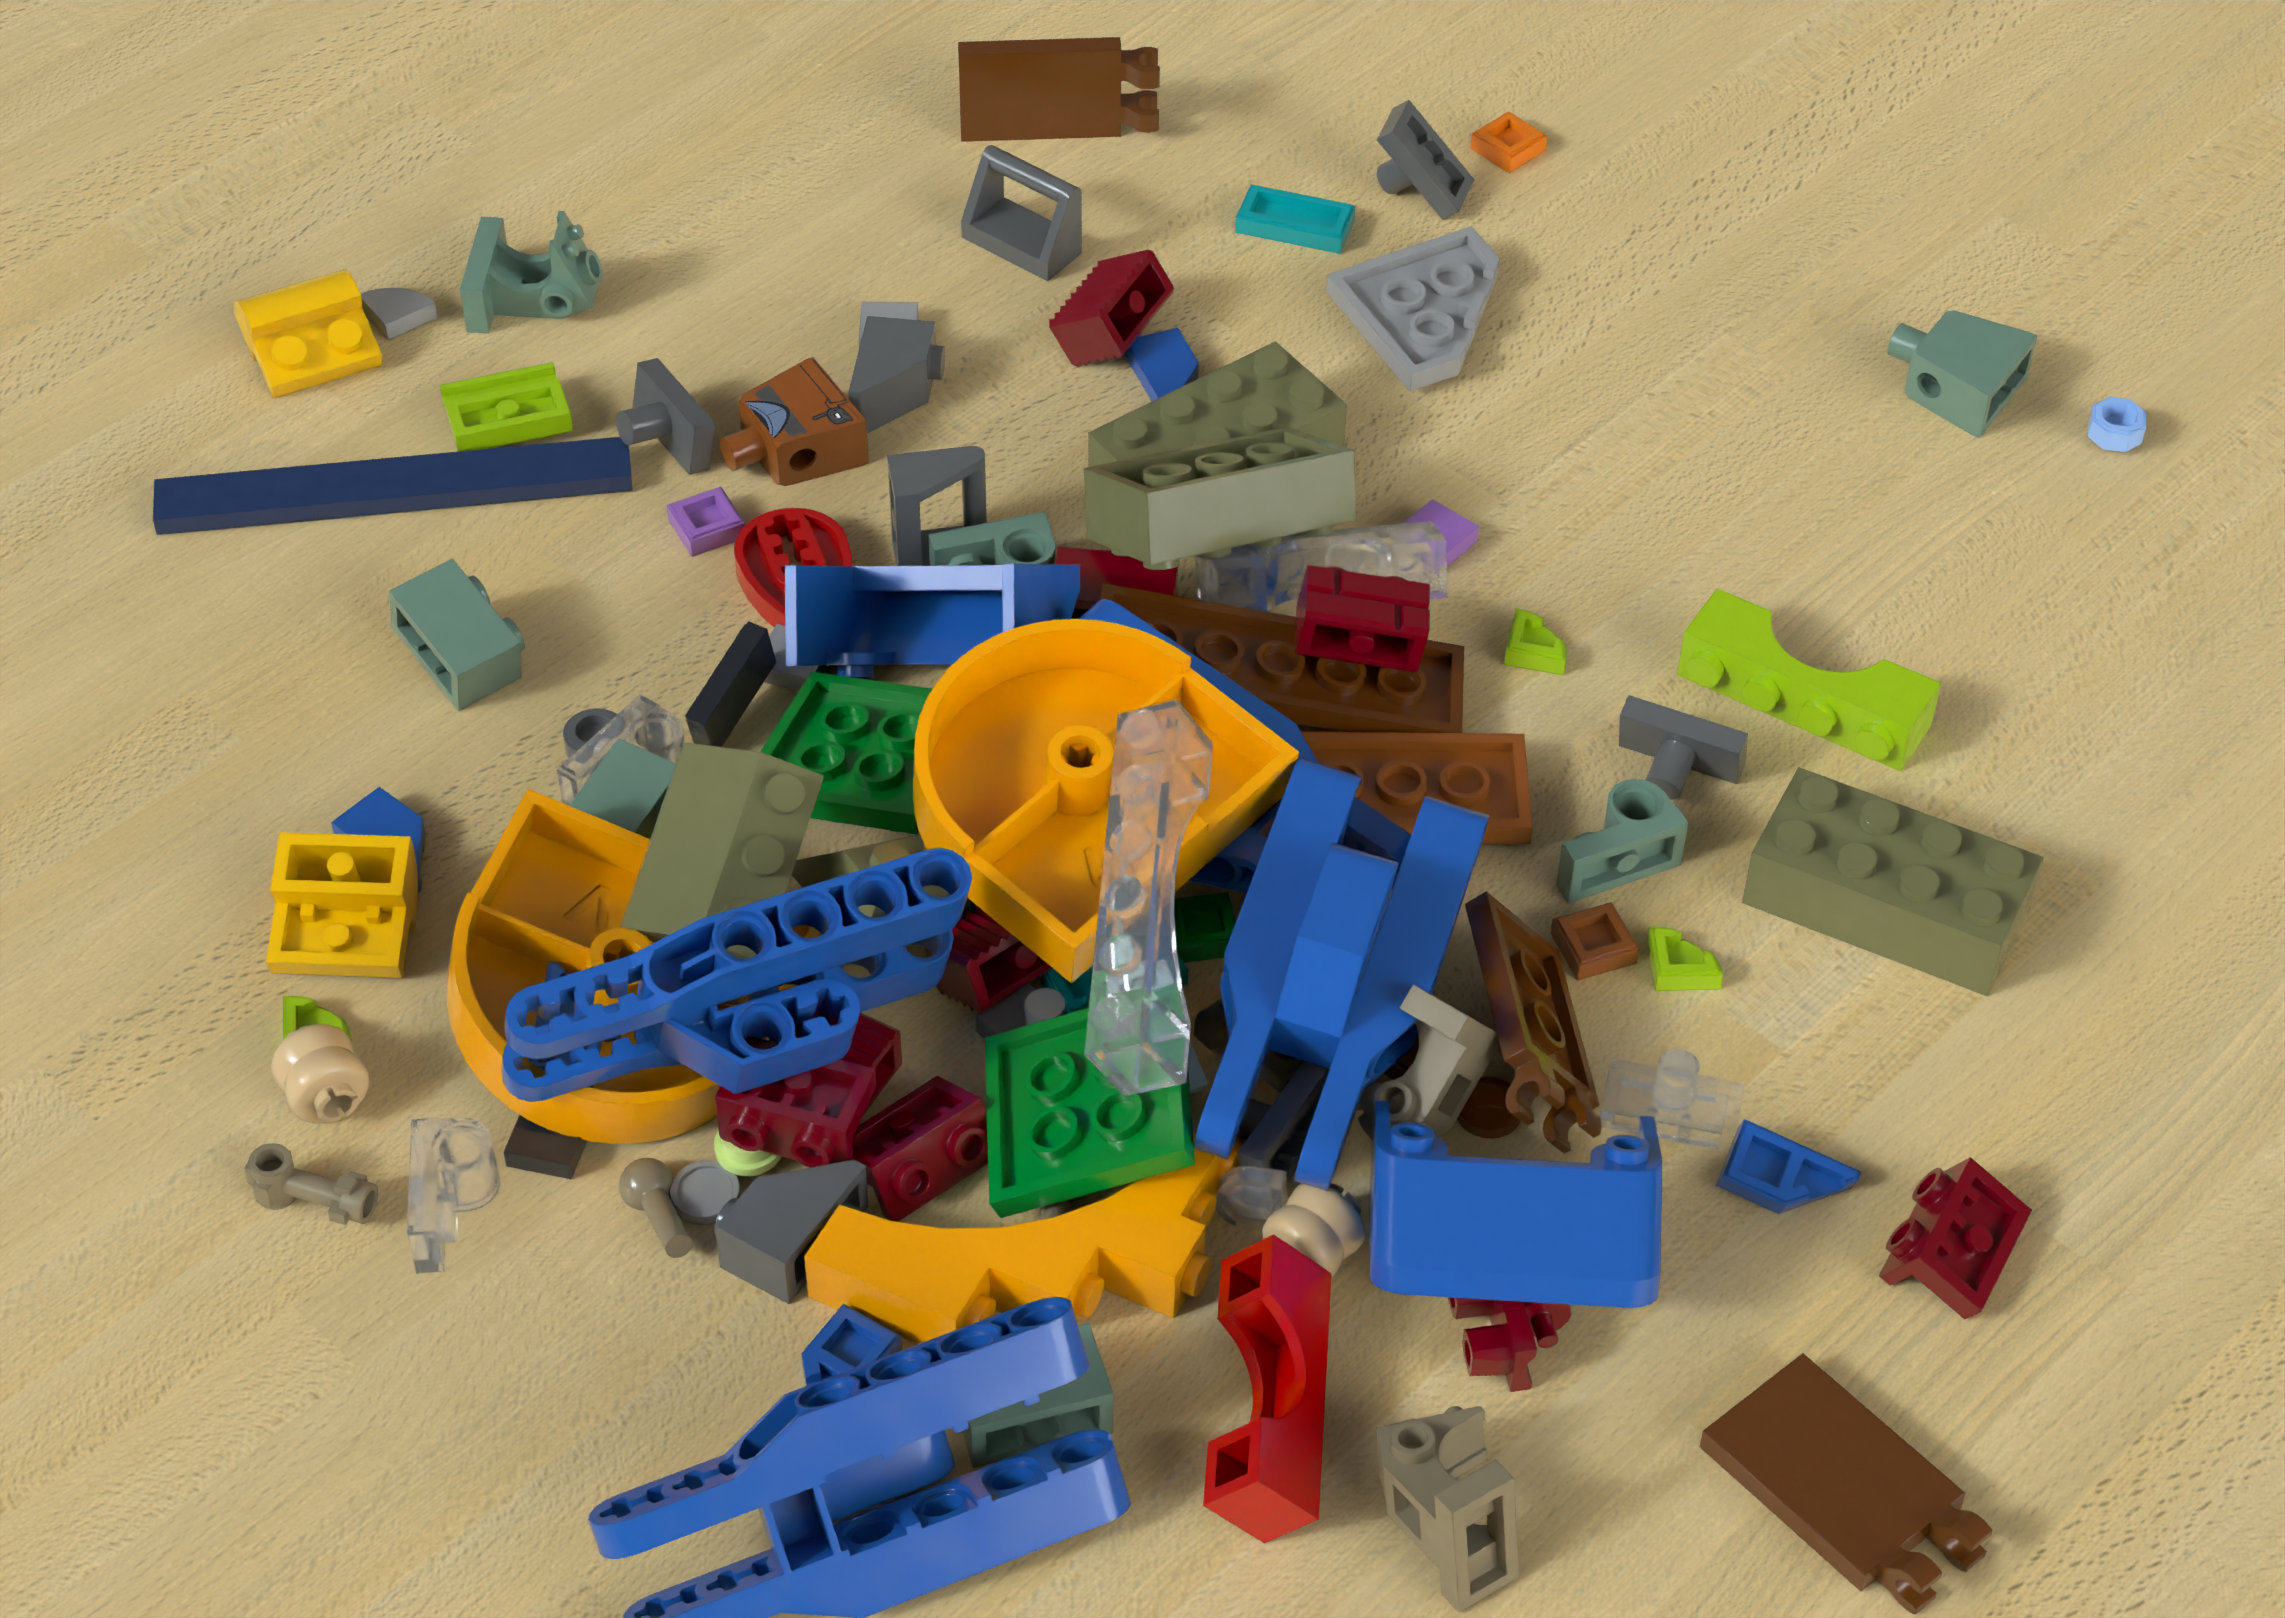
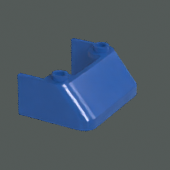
[785,564,1080,677]
[1369,1101,1662,1308]

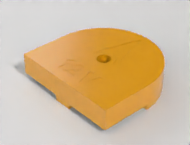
[913,619,1299,983]
[446,789,822,1144]

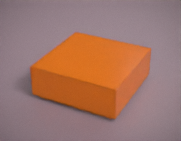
[1470,111,1547,173]

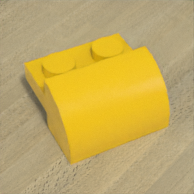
[234,269,382,398]
[266,832,418,978]

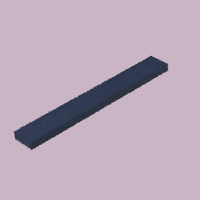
[153,437,633,535]

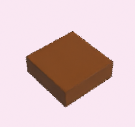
[1550,902,1639,981]

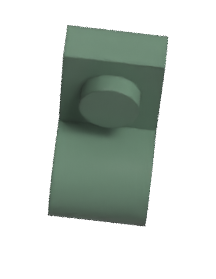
[928,512,1056,566]
[1556,779,1688,904]

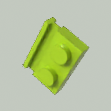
[440,362,573,451]

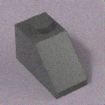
[848,316,946,434]
[714,1160,868,1304]

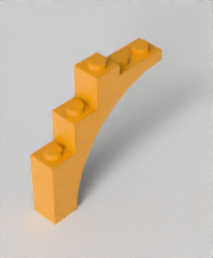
[804,1128,1242,1344]

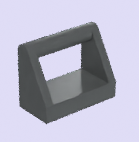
[961,145,1082,281]
[887,446,987,566]

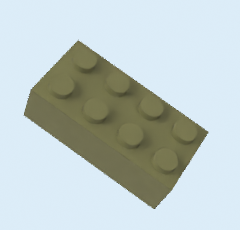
[1088,341,1347,467]
[1084,427,1356,570]
[1742,767,2044,996]

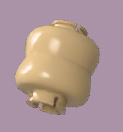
[271,1024,369,1124]
[1262,1183,1365,1277]

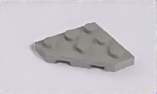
[1326,226,1500,392]

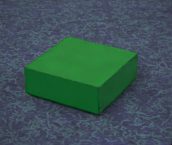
[1164,892,1236,963]

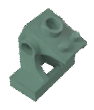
[460,211,602,334]

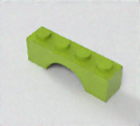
[1677,588,1942,772]

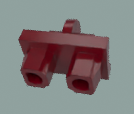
[1448,1297,1572,1392]

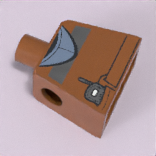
[719,357,869,486]

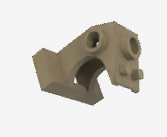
[1357,984,1505,1141]
[1376,1406,1519,1613]

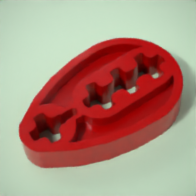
[734,508,853,627]

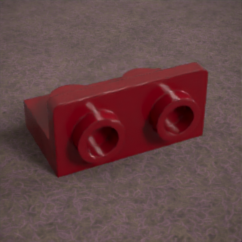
[715,1036,876,1168]
[852,1076,988,1222]
[1879,1157,2032,1319]

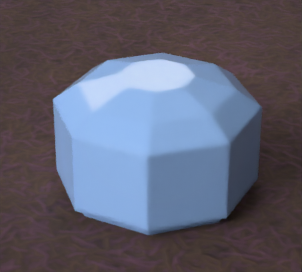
[2088,397,2147,452]

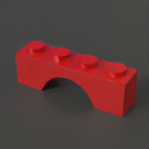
[1203,1234,1332,1544]

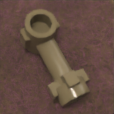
[244,1143,378,1225]

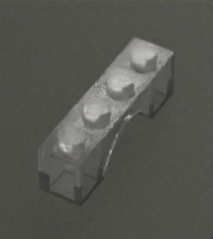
[1195,521,1448,612]

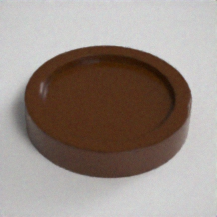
[1457,1076,1521,1139]

